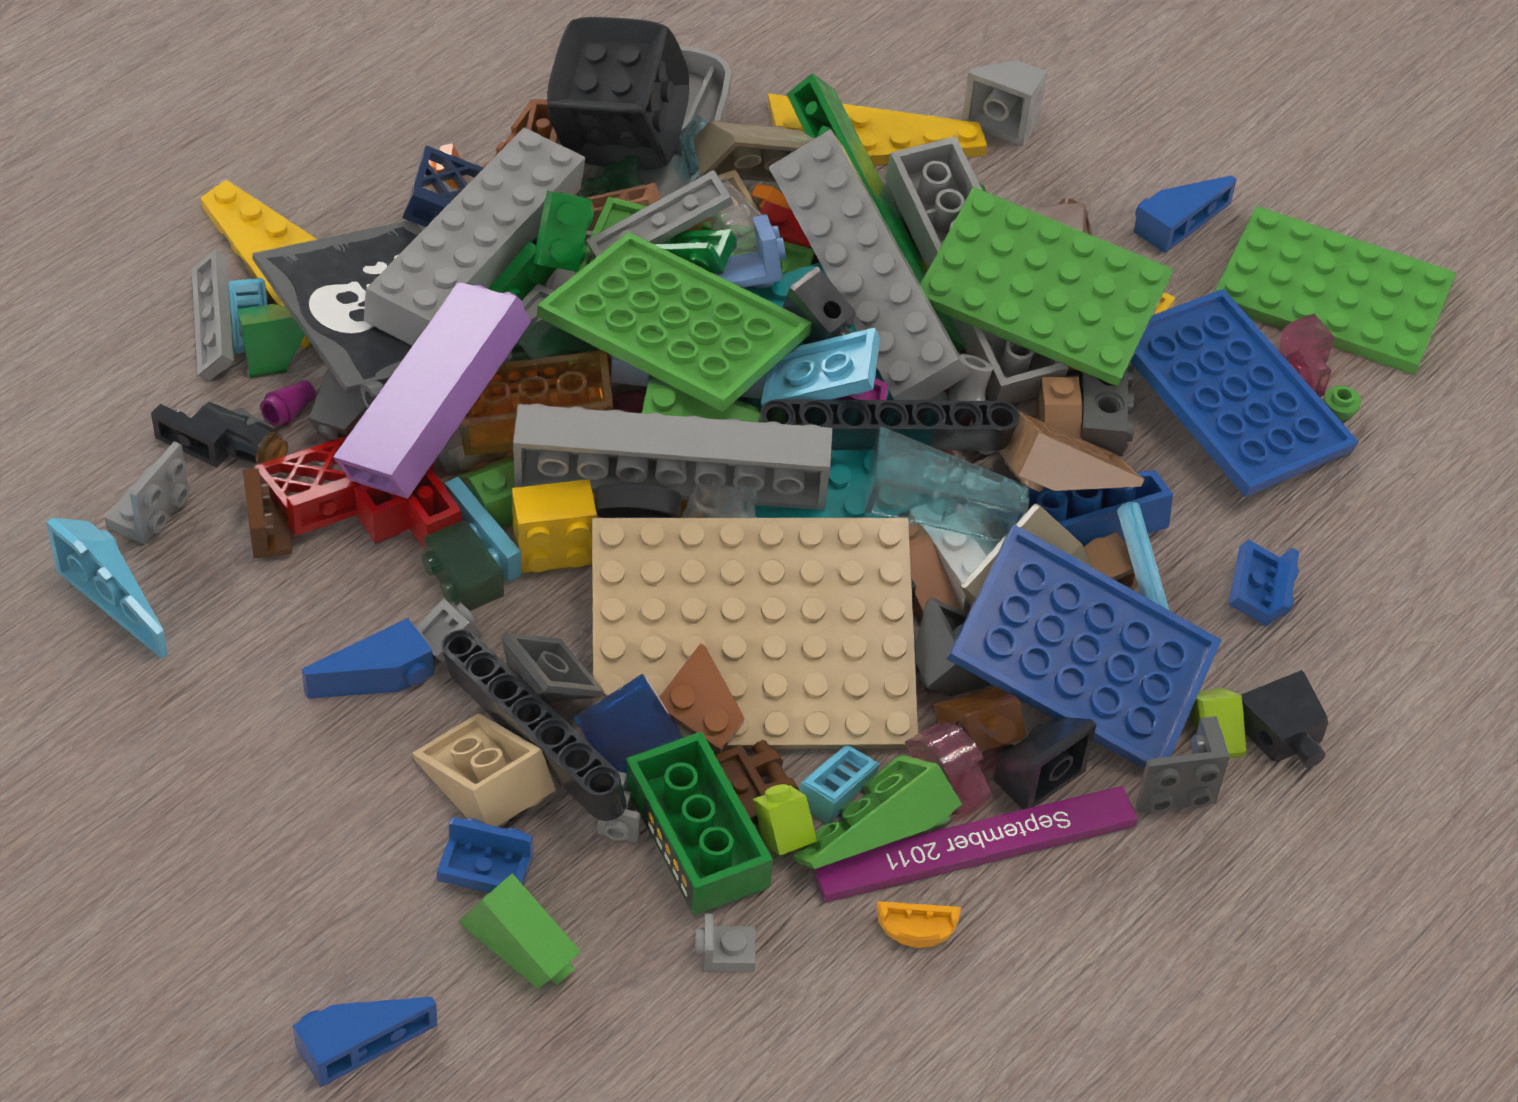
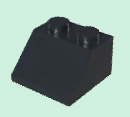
[993,717,1097,810]

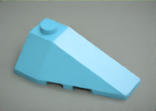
[46,518,168,659]

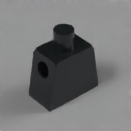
[782,266,856,344]
[1241,670,1328,768]

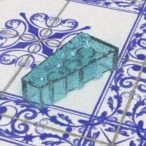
[864,426,1029,542]

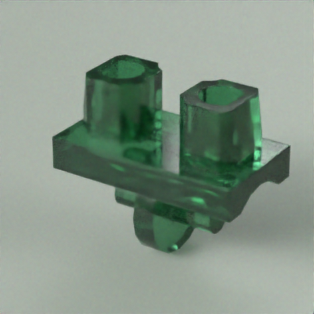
[581,155,644,198]

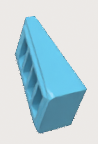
[228,278,268,353]
[799,745,880,824]

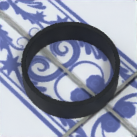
[595,483,682,518]

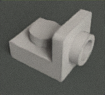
[416,598,482,662]
[597,772,641,842]
[695,914,756,972]

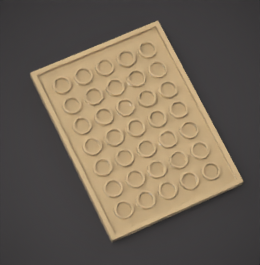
[592,518,919,751]

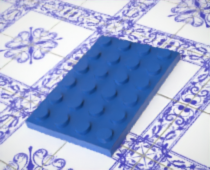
[1130,289,1359,497]
[946,524,1222,769]

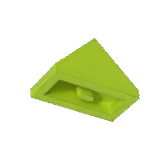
[1190,687,1247,758]

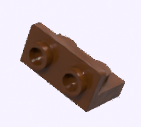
[243,468,293,559]

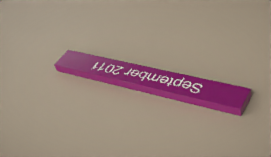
[811,786,1138,903]

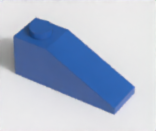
[1133,175,1237,253]
[301,618,434,699]
[292,997,438,1087]

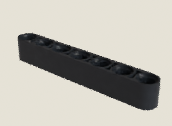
[758,399,1020,451]
[442,629,627,821]

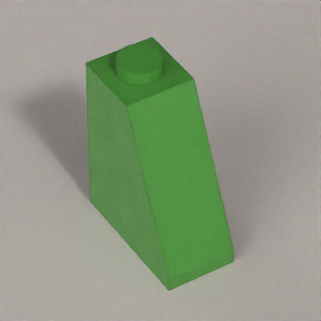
[459,873,581,989]

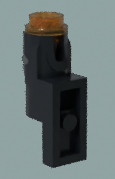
[151,402,288,468]

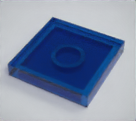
[574,674,684,773]

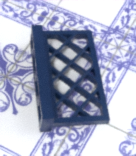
[402,145,538,246]

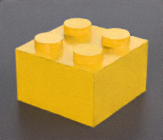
[512,479,597,573]

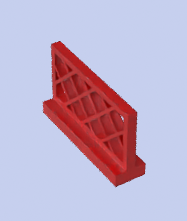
[254,435,434,536]

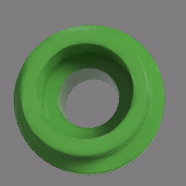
[1324,386,1361,420]

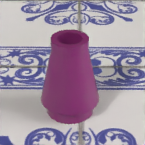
[260,380,316,427]

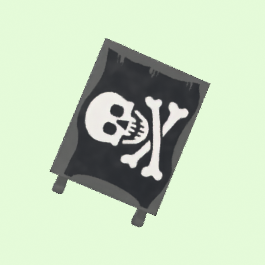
[252,221,511,408]

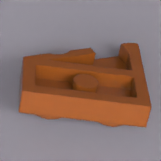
[654,643,745,753]

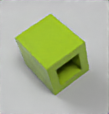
[753,784,817,856]

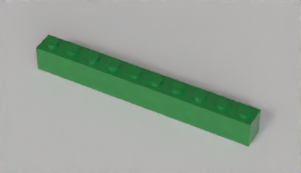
[786,73,965,352]

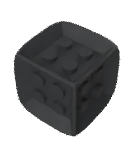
[547,17,689,169]

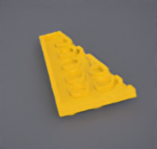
[767,93,987,166]
[201,179,317,349]

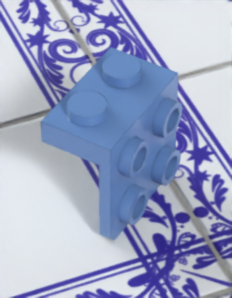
[713,215,786,288]

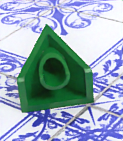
[237,304,305,378]

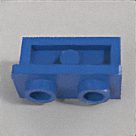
[1229,539,1299,626]
[437,817,533,893]

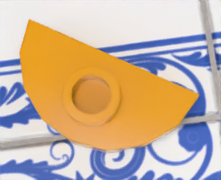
[876,901,962,948]

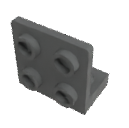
[1136,716,1230,813]

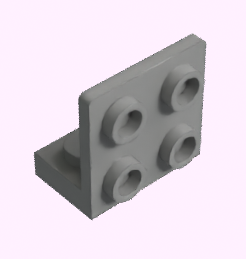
[104,442,190,545]

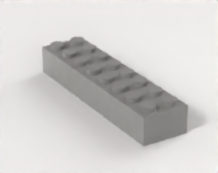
[364,128,585,346]
[769,129,970,400]
[885,136,1069,404]
[513,404,832,510]

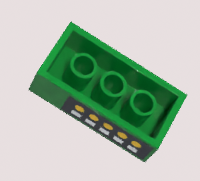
[626,731,773,916]

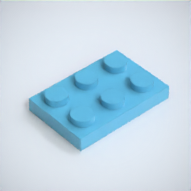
[761,328,880,407]

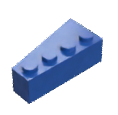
[999,470,1173,547]

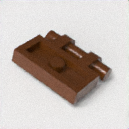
[715,740,799,825]

